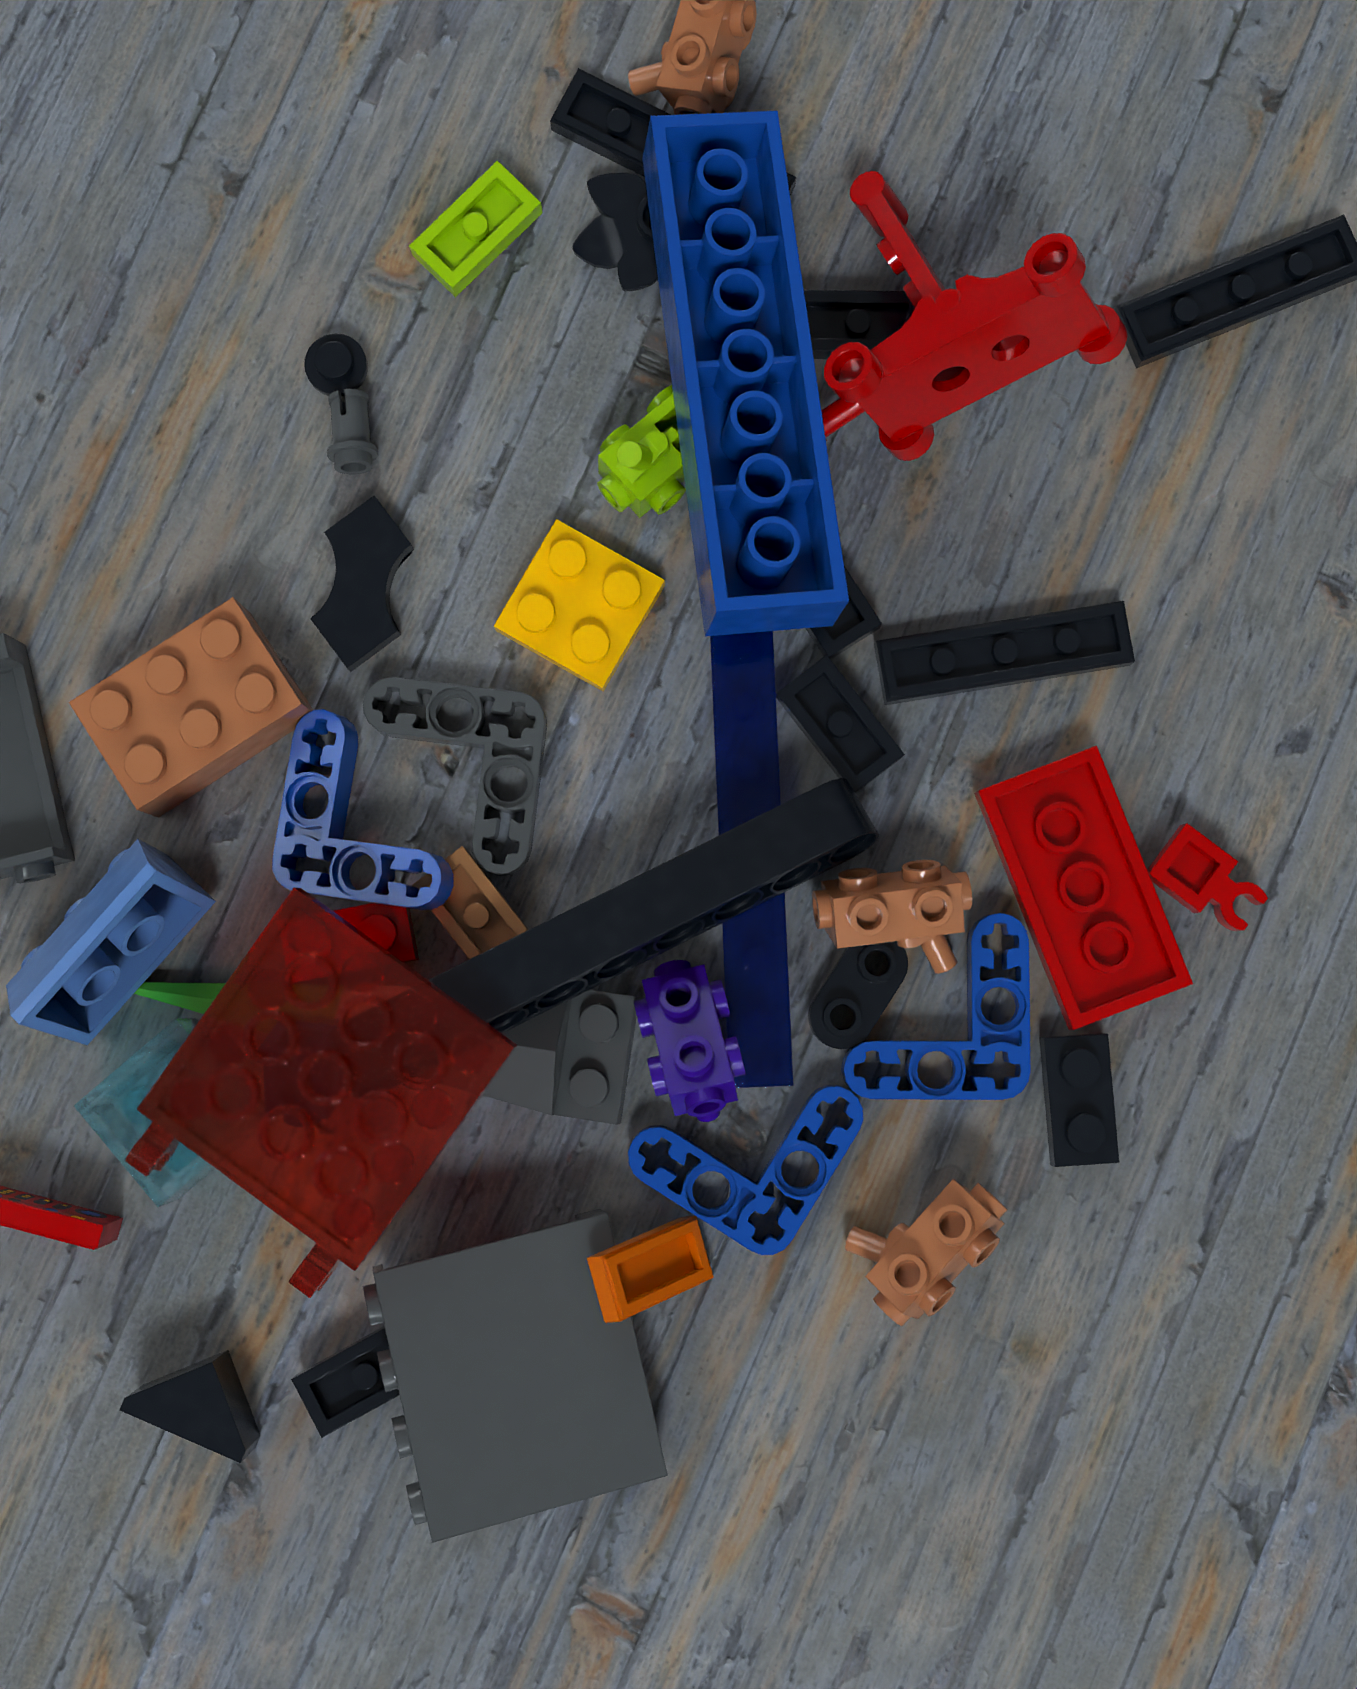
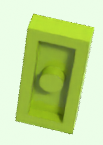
[409,161,543,298]

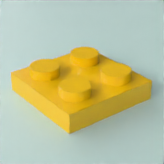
[494,519,665,692]

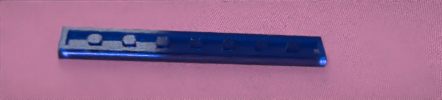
[710,631,793,1088]

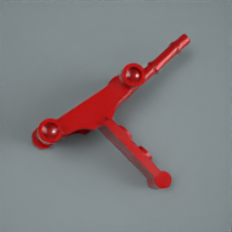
[821,171,1127,461]

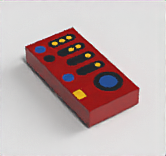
[0,1186,123,1250]

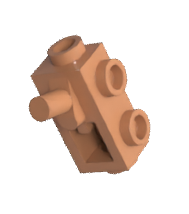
[628,0,757,115]
[812,860,972,974]
[845,1179,1008,1326]

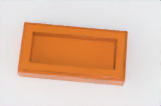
[587,1215,714,1323]

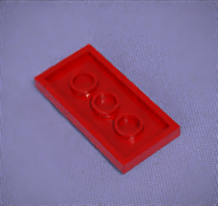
[974,745,1193,1030]

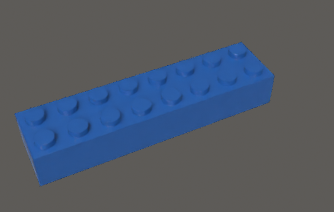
[642,111,849,637]

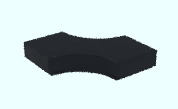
[310,495,414,672]

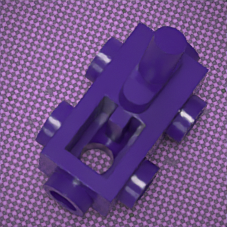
[634,960,746,1122]

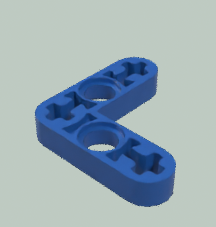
[272,709,454,910]
[841,913,1031,1100]
[628,1085,863,1255]

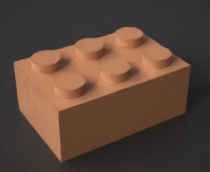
[69,597,313,818]

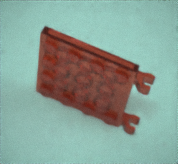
[125,888,518,1298]

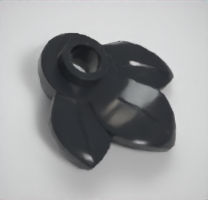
[572,173,658,291]

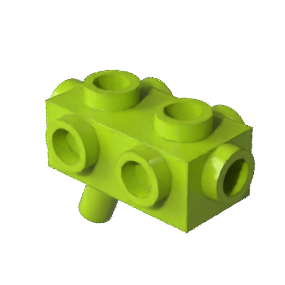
[597,385,686,518]

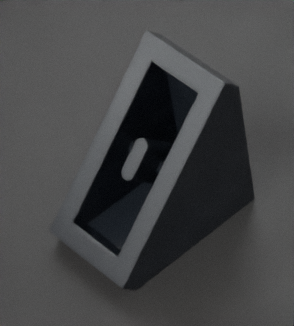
[120,1350,261,1463]

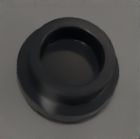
[304,333,368,396]

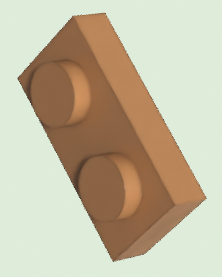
[412,846,529,959]

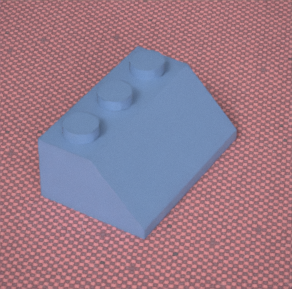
[6,839,216,1045]

